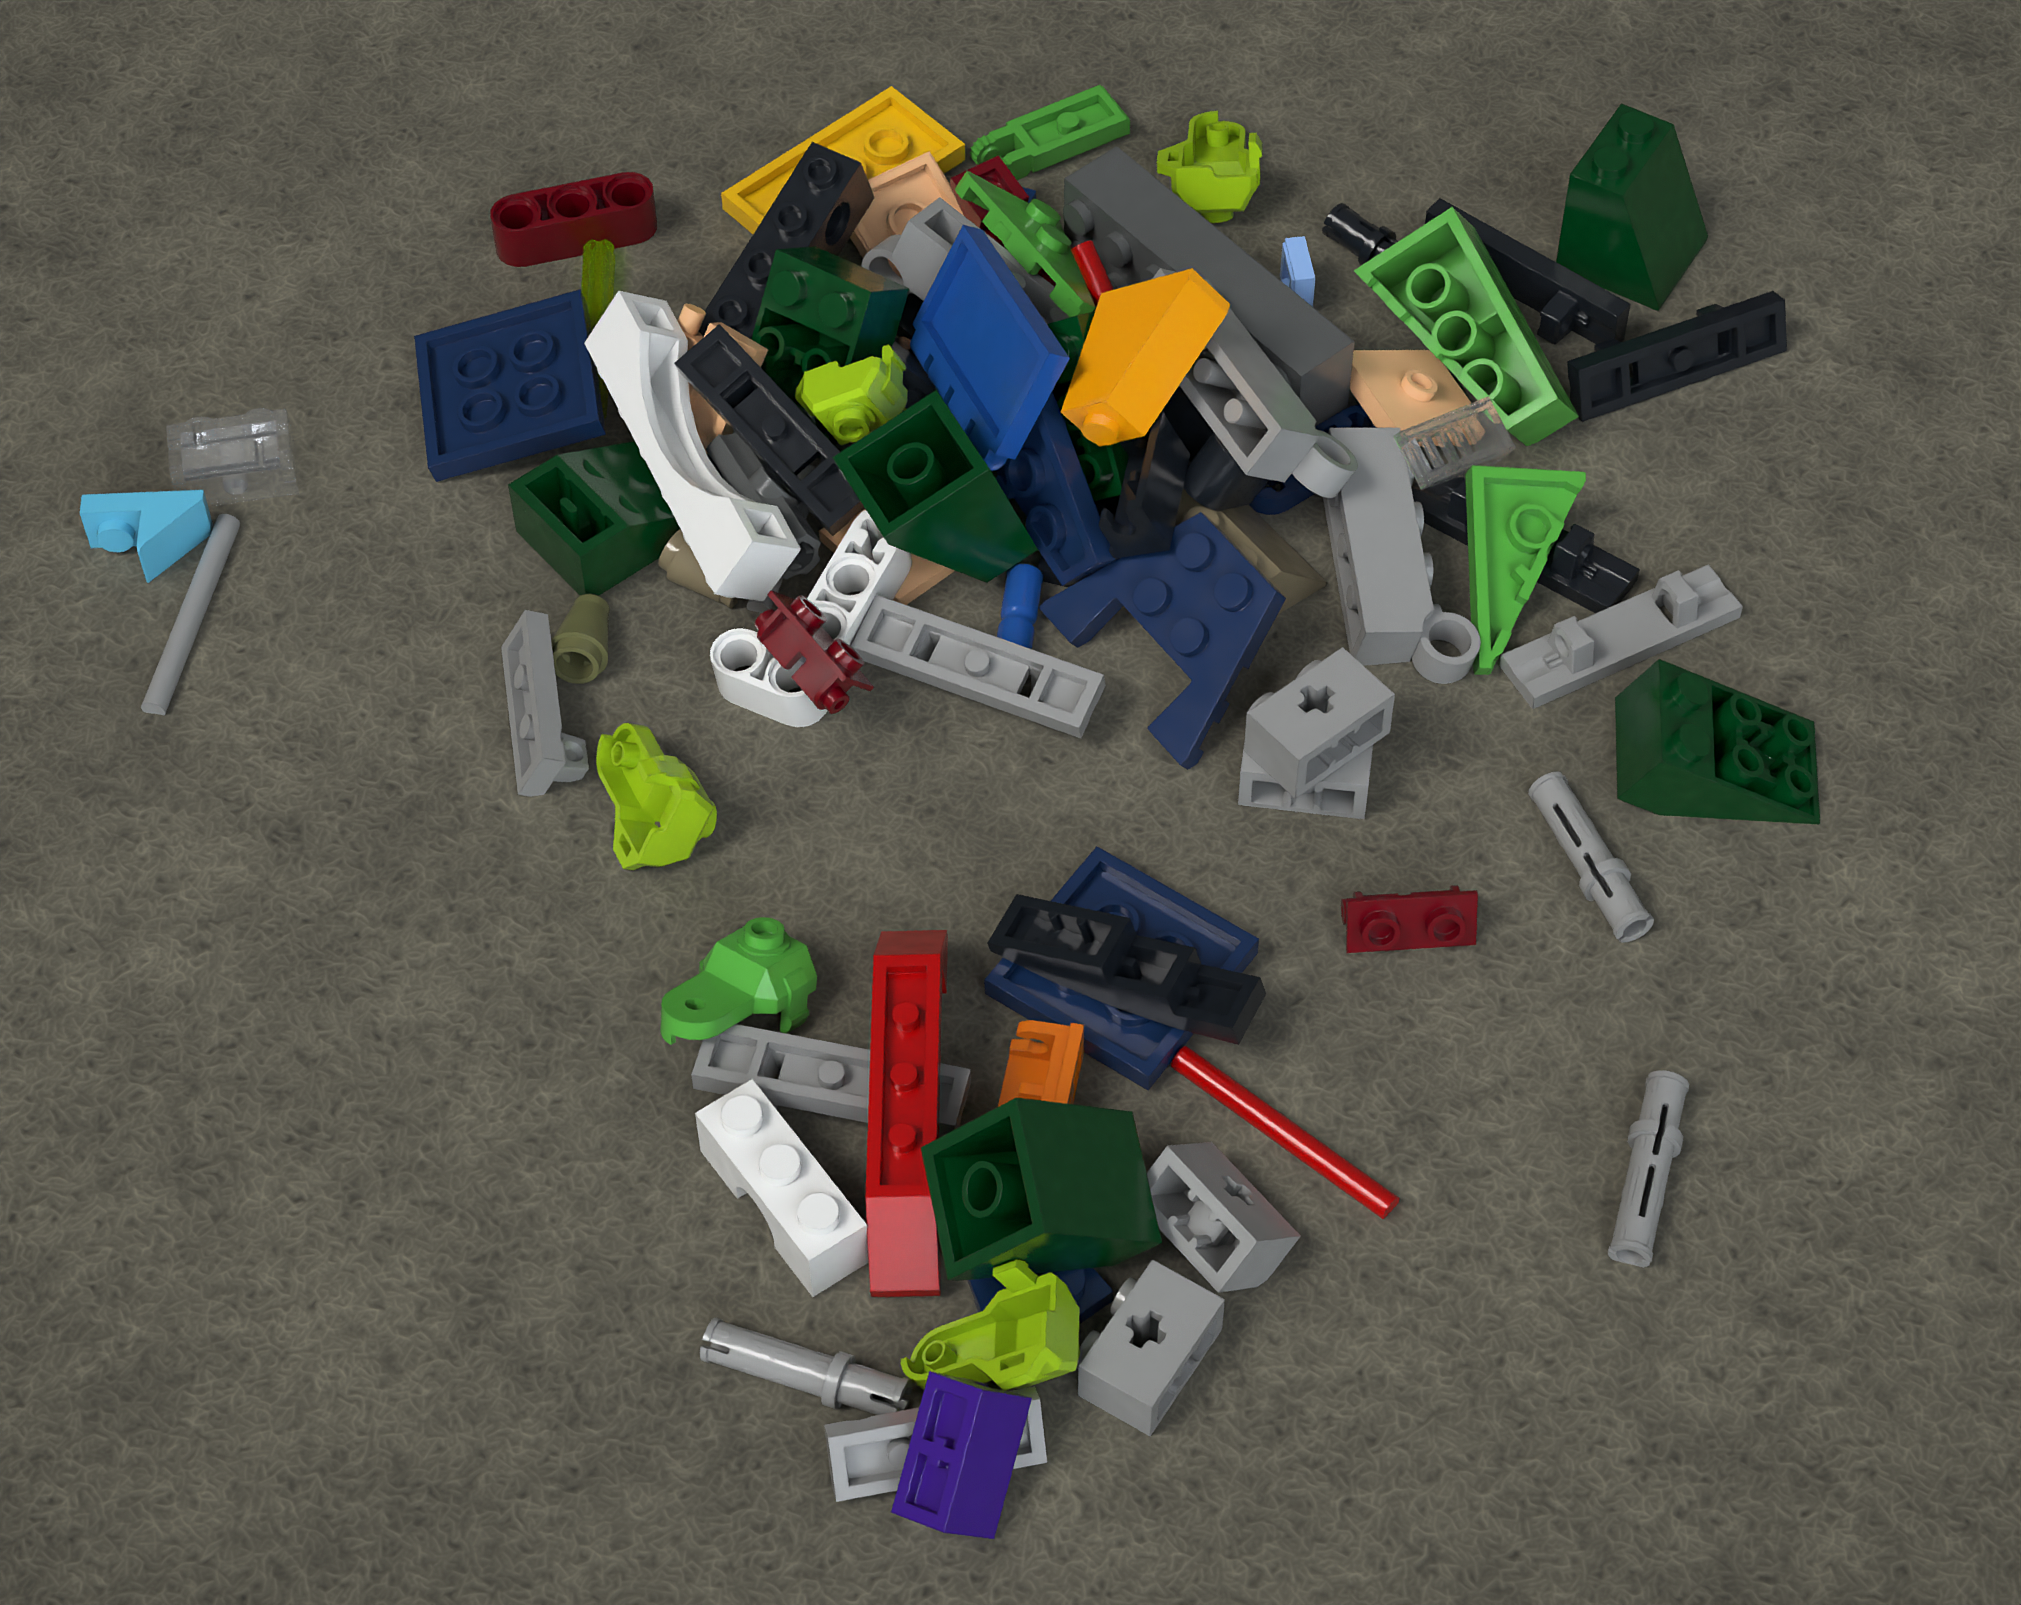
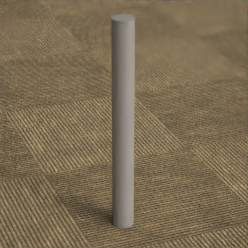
[141,514,240,715]

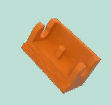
[998,1020,1084,1107]

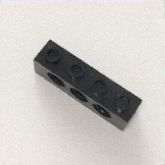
[699,142,875,339]

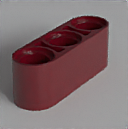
[490,172,657,267]

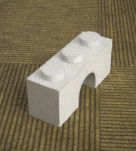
[695,1079,869,1297]

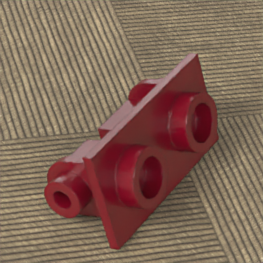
[754,590,874,714]
[1341,885,1478,953]

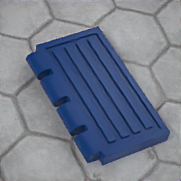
[910,225,1070,471]

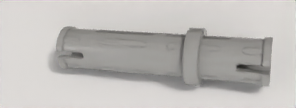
[1528,772,1654,943]
[1608,1070,1690,1268]
[700,1318,913,1415]

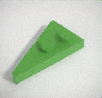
[955,171,1096,317]
[1465,465,1586,675]

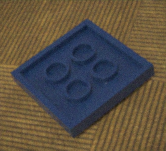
[414,289,606,482]
[984,846,1259,1090]

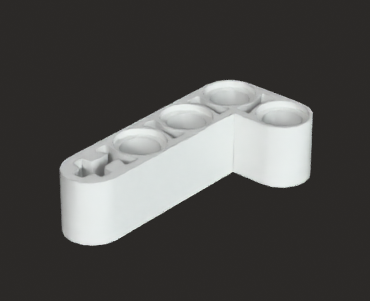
[710,510,912,727]

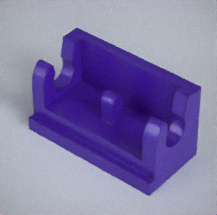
[891,1371,1032,1539]

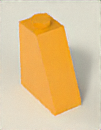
[1061,268,1230,447]

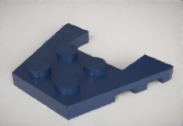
[1038,512,1286,770]

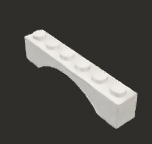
[584,291,801,602]

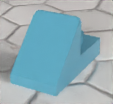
[80,490,213,583]

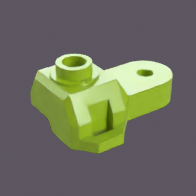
[1157,111,1263,223]
[795,344,908,445]
[596,723,717,870]
[901,1260,1081,1391]

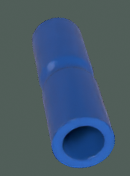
[997,564,1043,649]

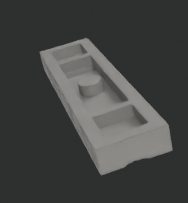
[1499,564,1743,709]
[851,595,1106,739]
[691,1024,971,1137]

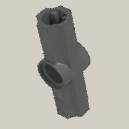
[706,432,821,580]

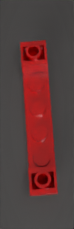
[865,930,948,1297]

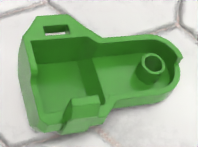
[660,917,817,1045]

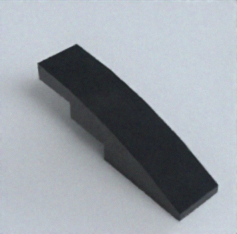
[987,894,1266,1045]

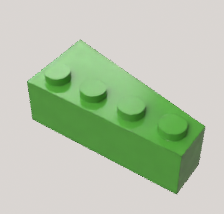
[1354,207,1579,446]

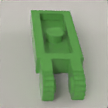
[969,85,1130,180]

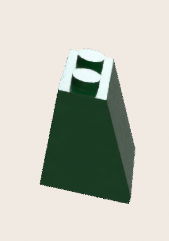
[1556,103,1708,311]
[832,390,1038,583]
[921,1098,1162,1281]

